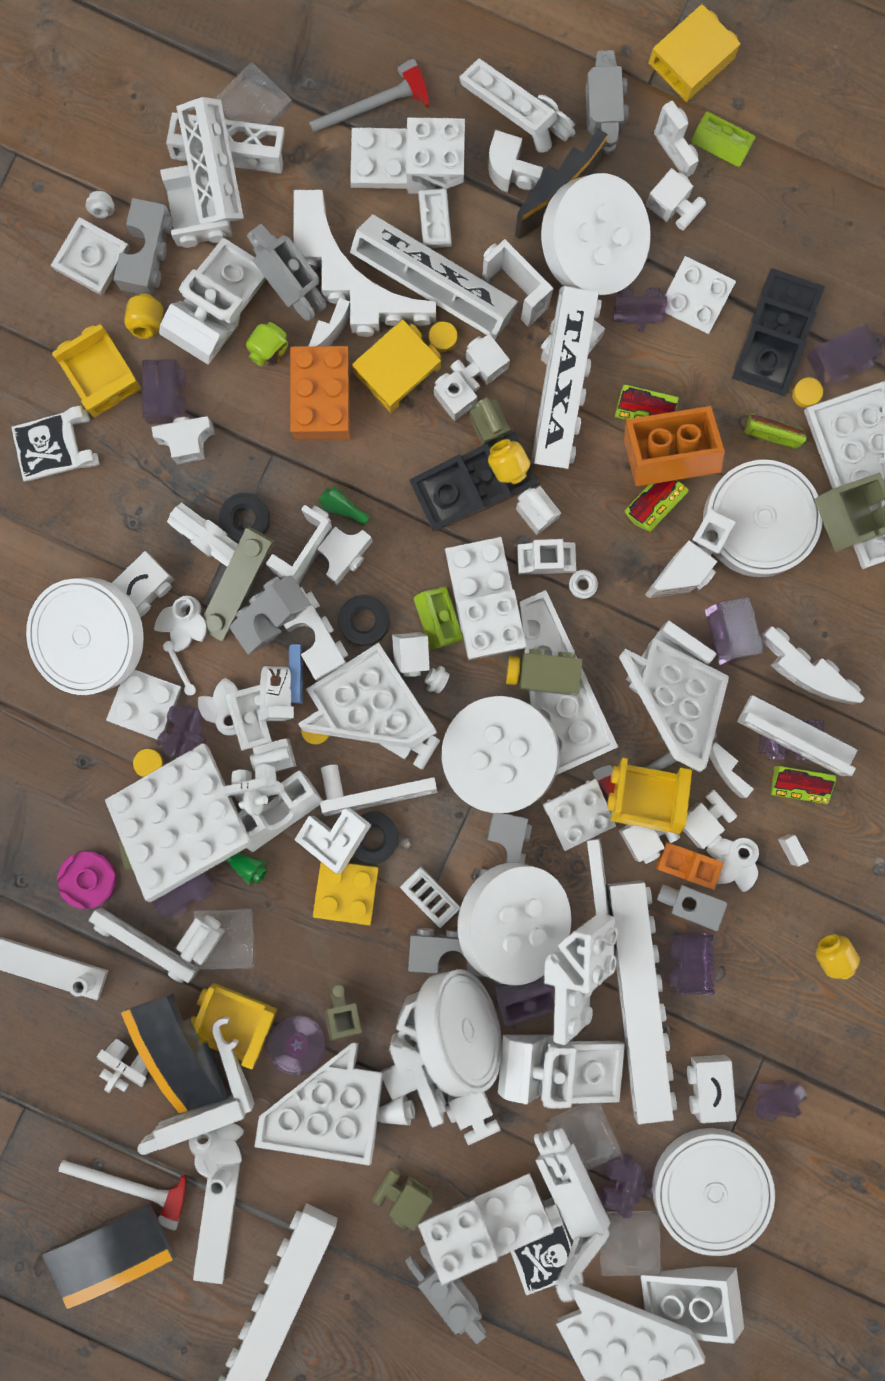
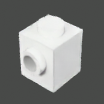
[434,370,477,422]
[392,632,430,677]

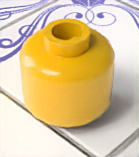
[124,294,163,339]
[487,439,531,484]
[815,934,860,979]

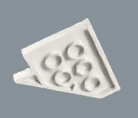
[619,638,729,772]
[298,643,437,748]
[255,1042,384,1165]
[556,1284,705,1381]

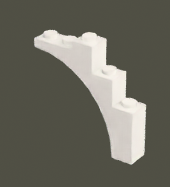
[293,190,436,337]

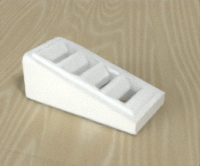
[400,866,461,928]

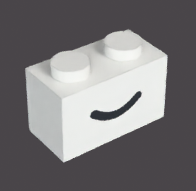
[112,551,175,617]
[687,1055,736,1123]

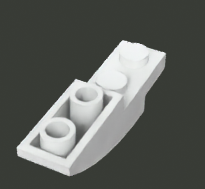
[758,626,865,704]

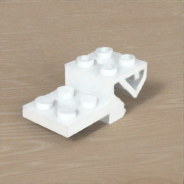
[350,118,465,194]
[159,238,266,364]
[445,537,526,660]
[544,914,618,1045]
[390,991,447,1127]
[498,1035,625,1108]
[418,1173,554,1285]

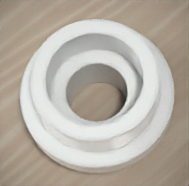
[85,191,115,218]
[569,570,598,599]
[424,666,450,694]

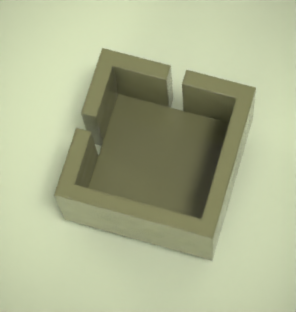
[814,472,885,553]

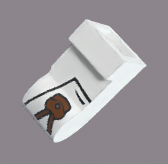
[260,666,294,721]

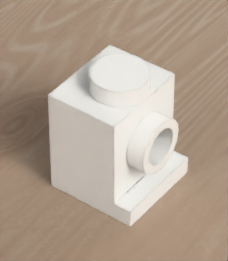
[692,509,736,556]

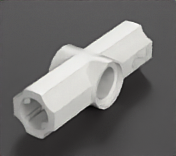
[167,502,238,567]

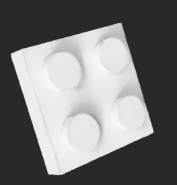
[51,217,130,296]
[106,670,183,741]

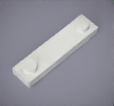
[89,908,199,983]

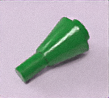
[318,485,370,525]
[225,853,267,886]

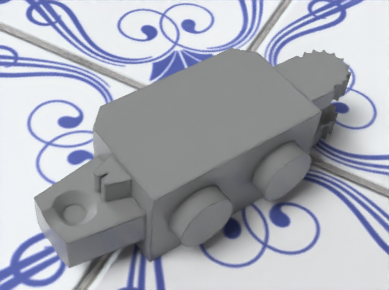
[585,50,628,155]
[247,224,326,321]
[405,1244,486,1345]

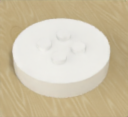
[541,173,650,295]
[703,460,822,577]
[26,577,144,695]
[442,696,560,813]
[458,863,571,985]
[415,969,502,1096]
[652,1128,775,1256]

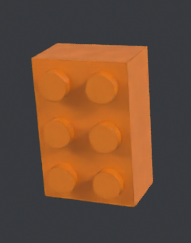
[290,346,350,440]
[624,406,725,486]

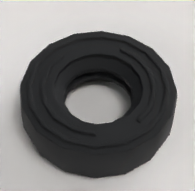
[219,493,270,544]
[338,595,390,646]
[353,812,399,864]

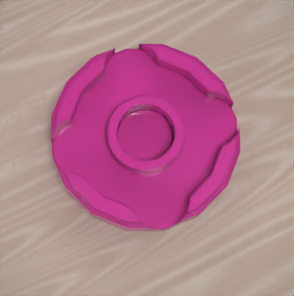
[57,851,117,909]

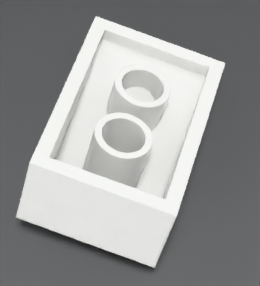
[641,1266,744,1344]

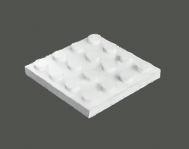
[105,743,252,902]

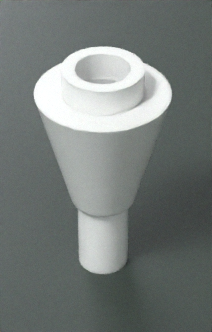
[377,1095,415,1125]

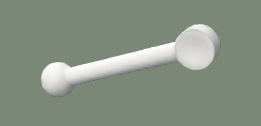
[163,641,197,695]

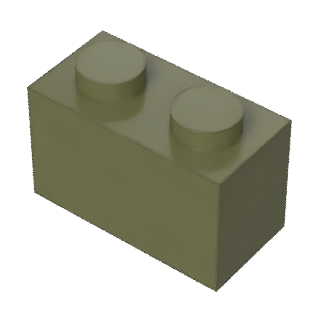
[519,649,583,696]

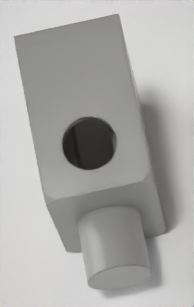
[657,884,728,931]

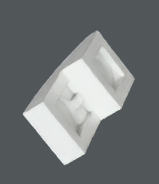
[309,298,350,346]
[709,743,754,798]

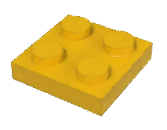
[313,862,379,926]

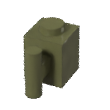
[469,398,510,445]
[324,985,362,1041]
[372,1168,433,1231]

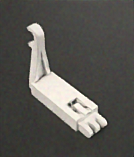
[138,1016,255,1155]
[534,1128,610,1302]

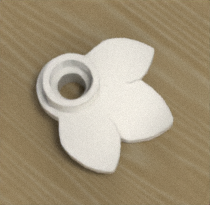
[537,95,576,141]
[154,596,207,652]
[198,678,239,736]
[706,838,759,892]
[189,1123,244,1179]

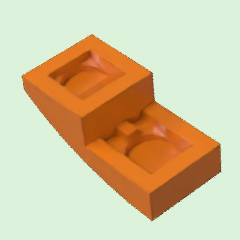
[655,841,724,890]

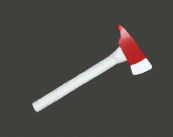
[59,1160,186,1230]

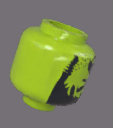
[246,322,288,367]

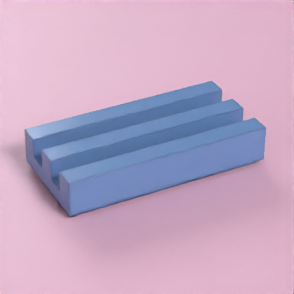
[289,644,303,704]

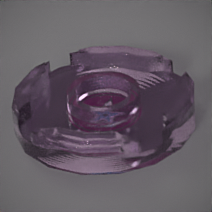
[267,1015,326,1076]

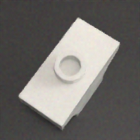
[151,416,215,464]
[317,527,373,585]
[517,539,576,575]

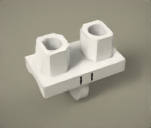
[223,764,284,815]
[97,1039,148,1093]

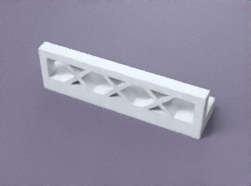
[176,97,244,225]
[166,112,285,174]
[737,695,858,776]

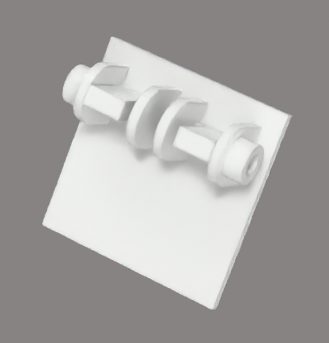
[659,256,736,334]
[543,779,616,851]

